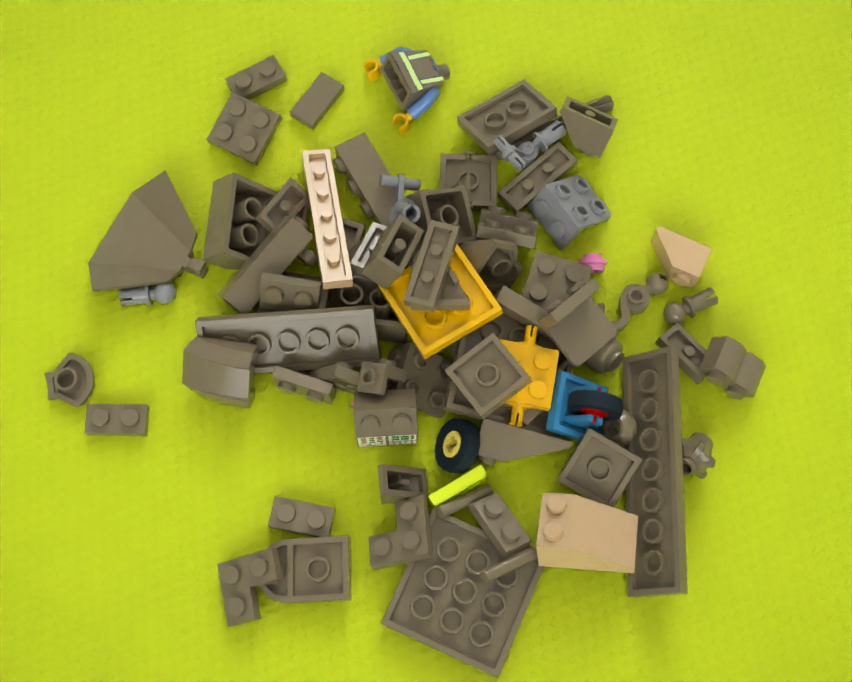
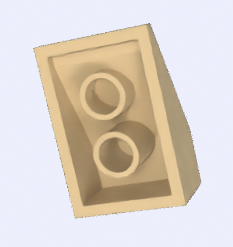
[536,492,638,573]

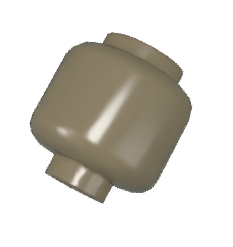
[584,337,624,374]

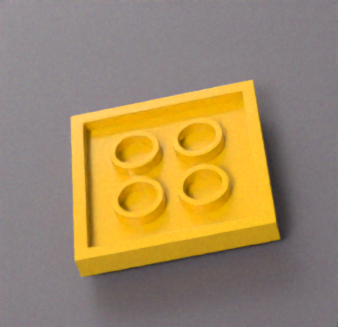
[378,244,503,360]

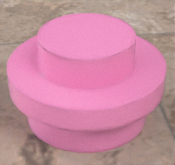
[578,253,607,273]

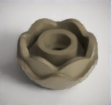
[601,410,637,446]

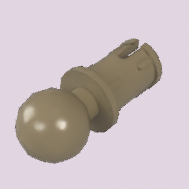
[663,287,718,325]

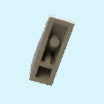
[477,418,572,466]

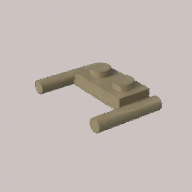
[436,484,538,583]

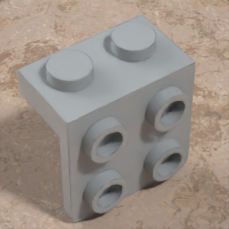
[528,175,611,249]

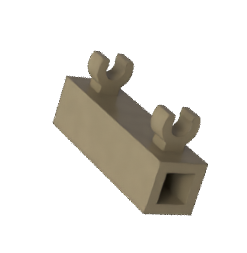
[217,216,318,314]

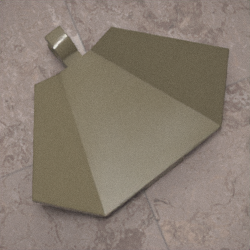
[88,171,209,292]

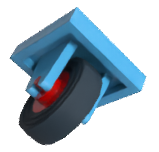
[546,370,623,441]

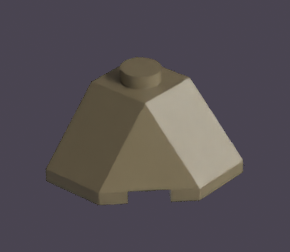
[460,239,522,291]

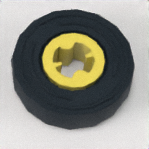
[435,418,480,473]

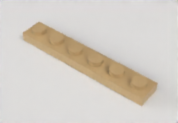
[302,149,353,290]

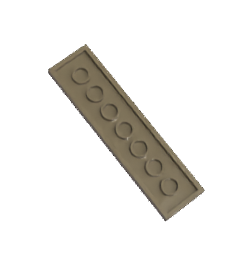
[623,346,688,598]

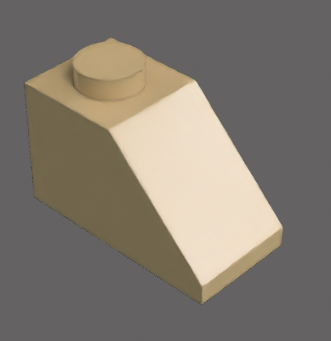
[651,226,712,288]

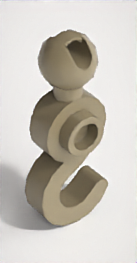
[598,272,669,333]

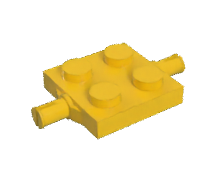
[500,325,559,427]

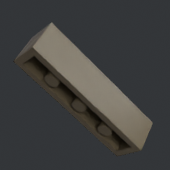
[494,285,553,342]

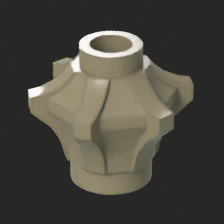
[682,433,716,479]

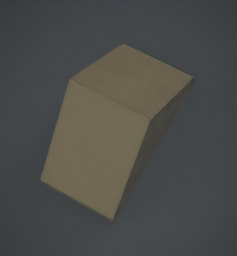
[377,464,428,504]

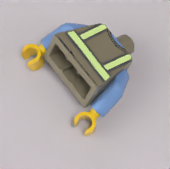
[364,47,450,134]

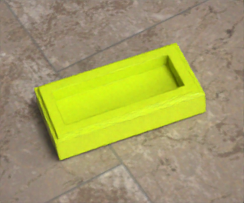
[428,465,487,509]

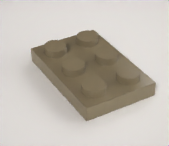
[457,79,557,155]

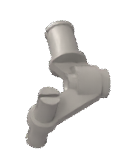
[493,120,566,172]
[379,174,421,223]

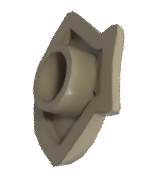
[45,353,95,407]

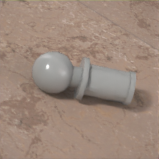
[119,283,176,306]

